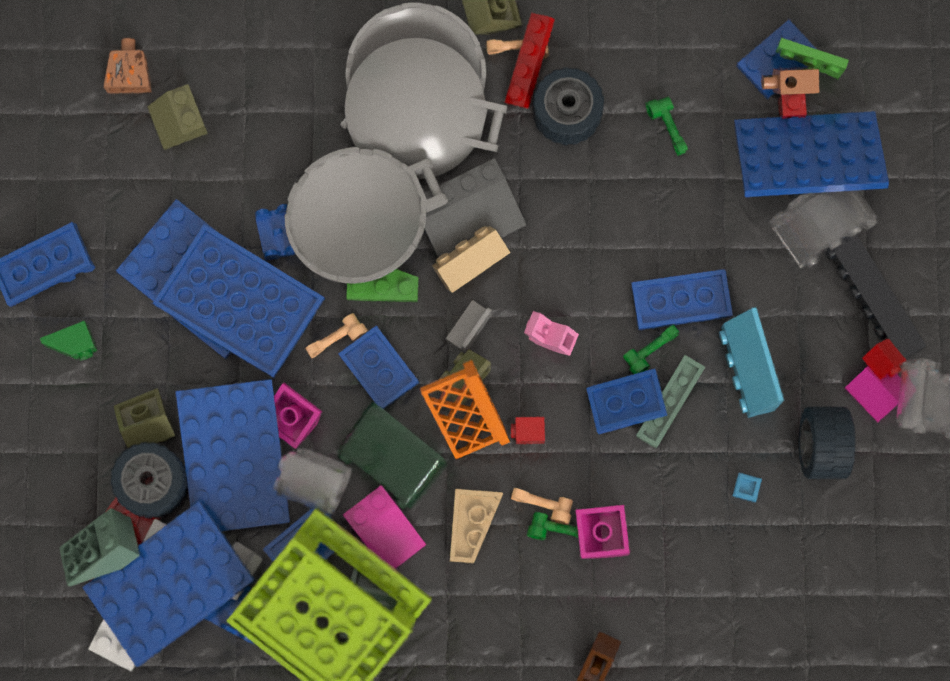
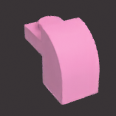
[524,311,579,356]

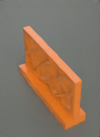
[420,360,510,459]

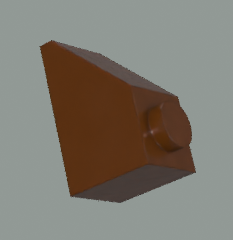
[577,631,621,681]

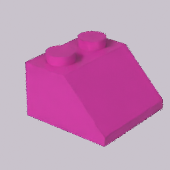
[576,505,630,559]

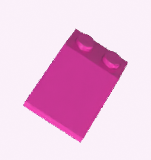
[343,486,426,569]

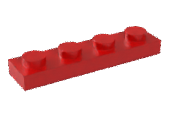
[505,13,555,109]

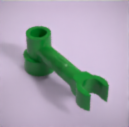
[645,96,688,156]
[623,324,679,375]
[527,512,579,540]

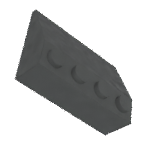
[424,158,526,257]

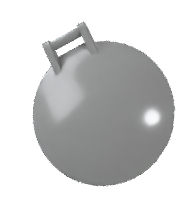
[340,2,486,129]
[345,38,508,179]
[285,147,448,283]

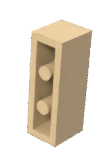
[432,226,510,293]

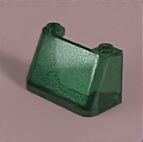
[337,401,447,510]

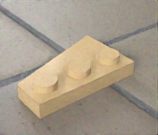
[450,489,503,563]

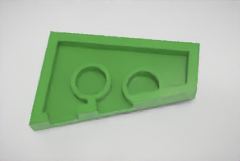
[775,38,849,79]
[347,269,418,302]

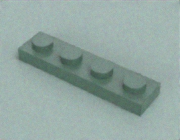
[636,355,705,449]

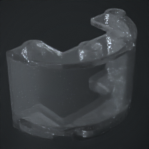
[769,190,878,269]
[896,359,950,438]
[273,447,354,516]

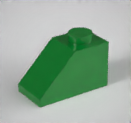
[40,321,98,360]

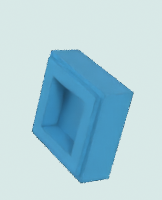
[732,473,762,503]

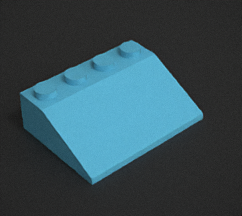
[719,307,784,418]

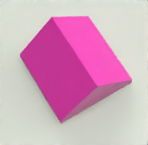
[845,366,912,423]
[274,383,322,449]

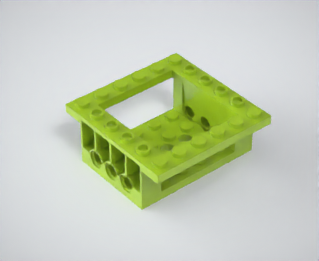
[227,507,432,681]

